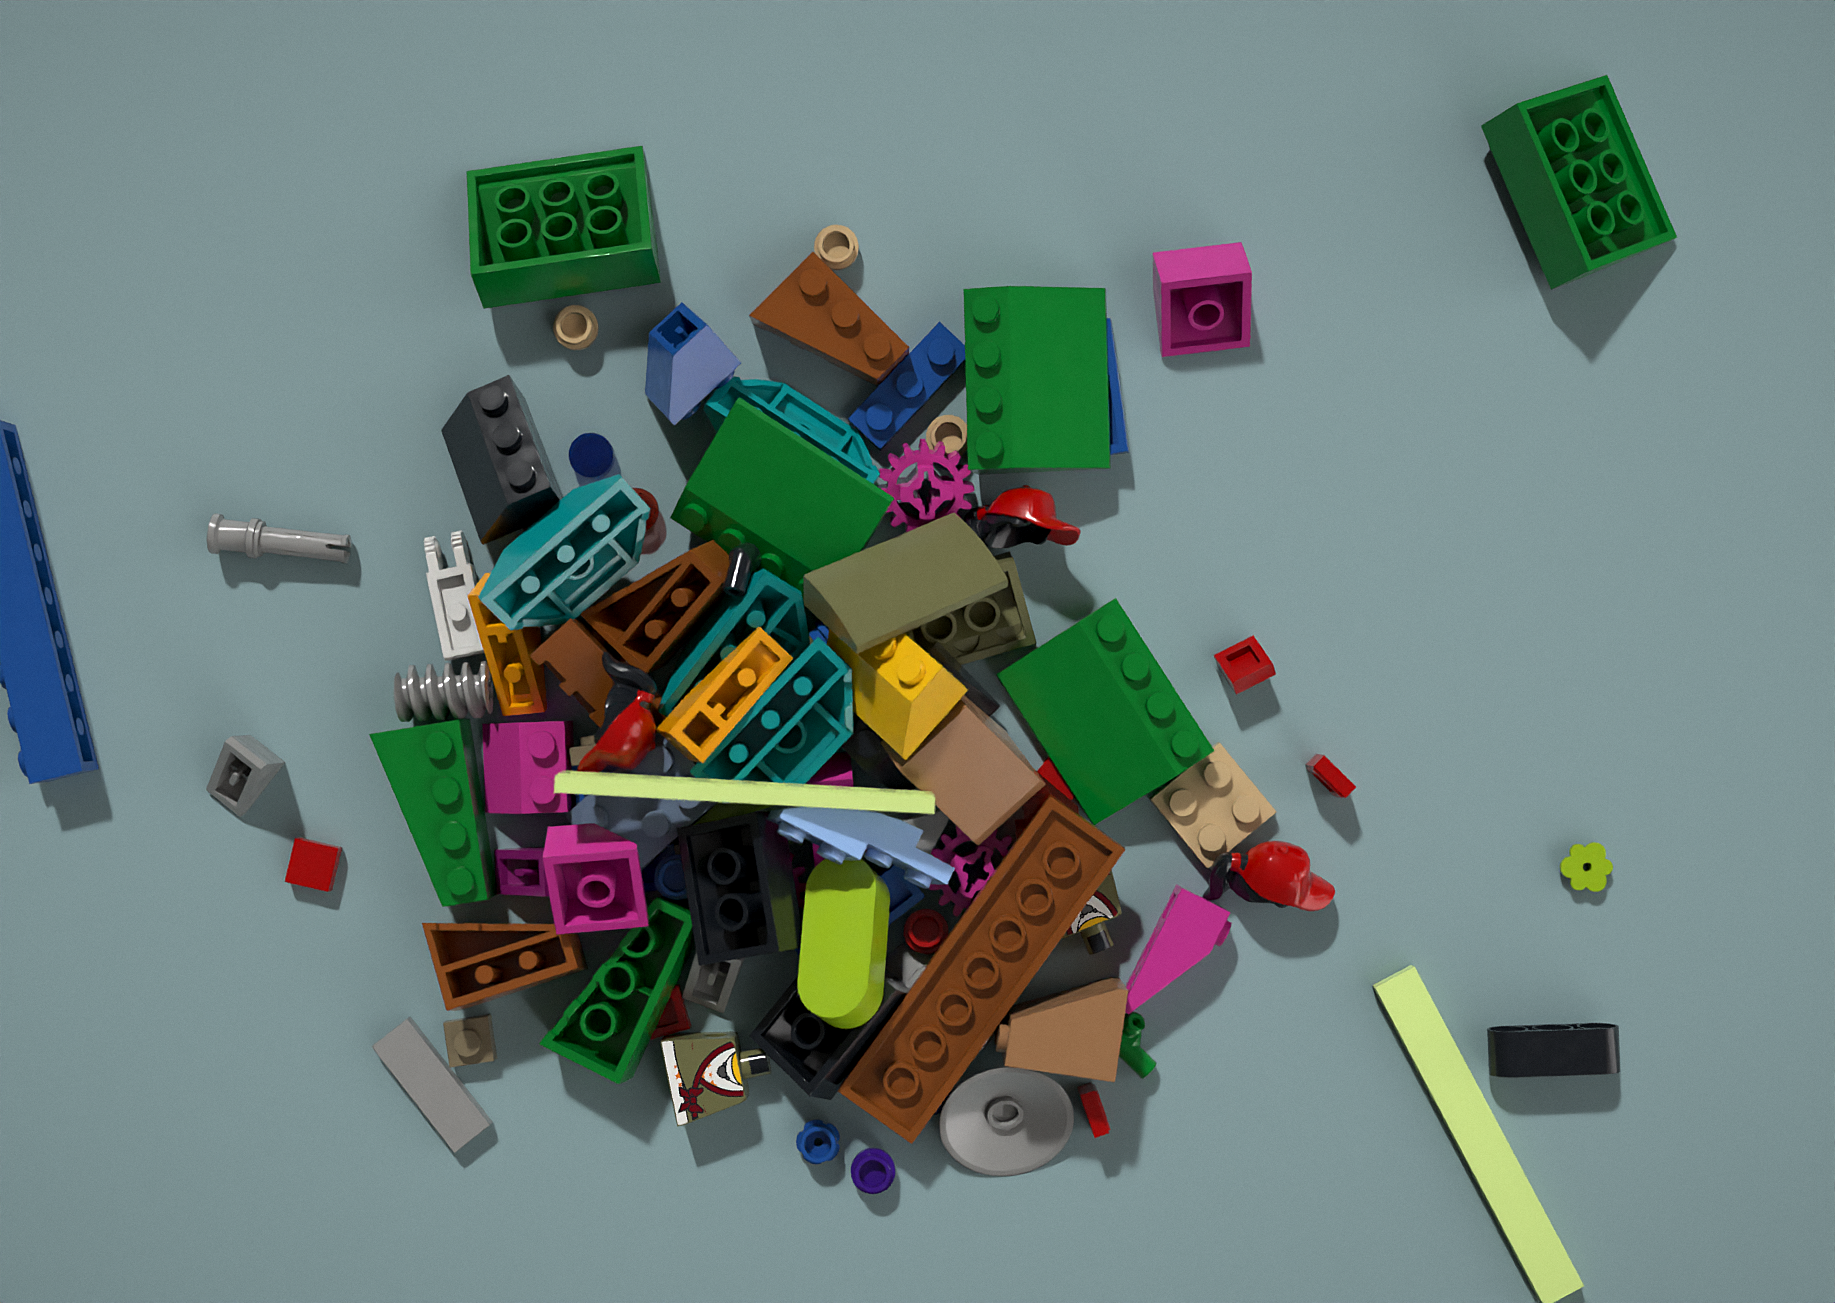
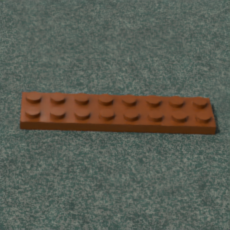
[838,794,1125,1144]

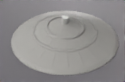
[939,1067,1074,1176]

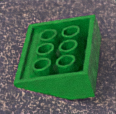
[1481,75,1677,290]
[466,146,661,309]
[963,286,1111,475]
[670,397,894,604]
[996,598,1215,825]

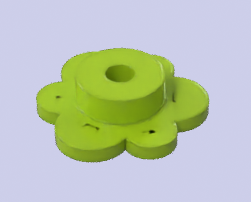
[1559,842,1613,892]

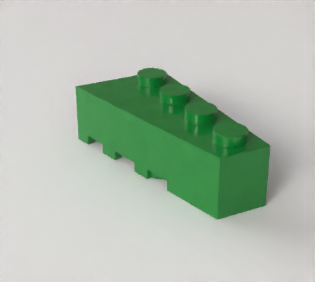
[369,719,498,907]
[539,896,695,1084]

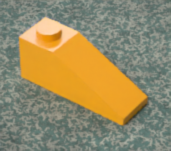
[468,572,547,716]
[656,627,794,763]

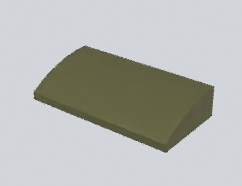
[803,513,1008,654]
[905,551,1036,665]

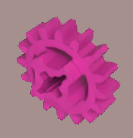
[877,439,975,532]
[929,826,1013,916]

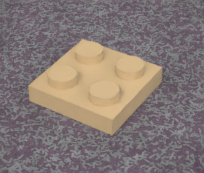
[1149,742,1276,869]

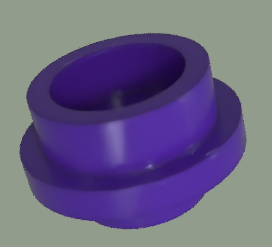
[851,1148,896,1194]

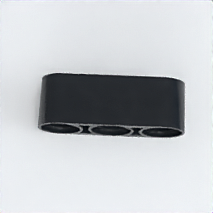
[1487,1023,1621,1078]

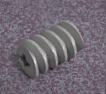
[394,661,494,722]

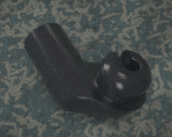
[723,543,761,597]

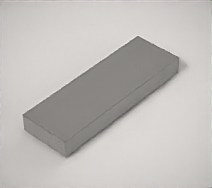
[372,1017,493,1153]

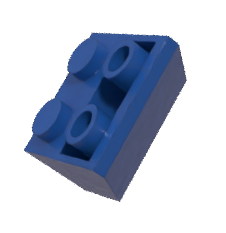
[645,302,741,425]

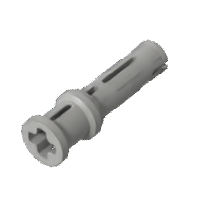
[207,513,351,563]

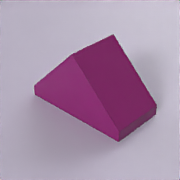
[494,847,549,897]

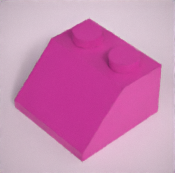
[1153,242,1252,357]
[482,720,576,814]
[543,823,649,934]

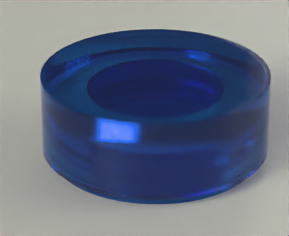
[569,433,615,479]

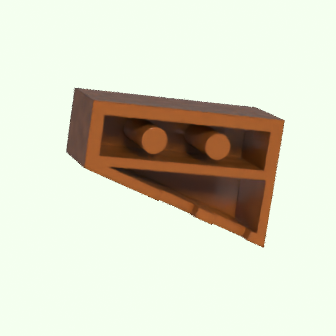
[749,252,909,386]
[580,540,729,674]
[529,618,666,733]
[422,923,588,1011]

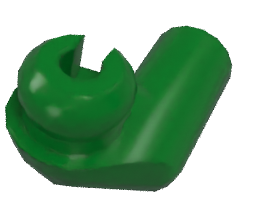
[1119,1011,1157,1079]

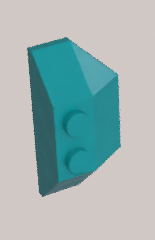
[703,376,880,484]
[478,474,650,630]
[658,569,811,717]
[689,637,853,803]

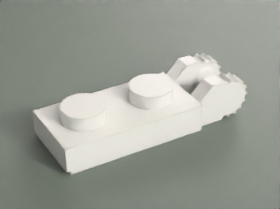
[423,530,484,661]

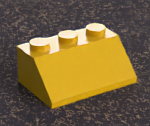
[827,629,968,760]

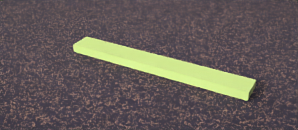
[554,770,935,814]
[1372,965,1584,1303]

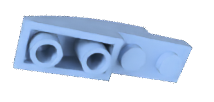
[767,806,954,889]

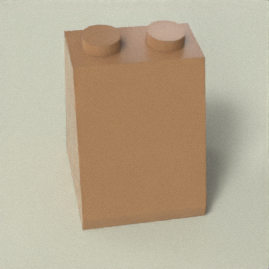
[880,695,1045,846]
[994,977,1128,1082]

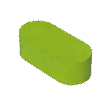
[797,859,890,1029]

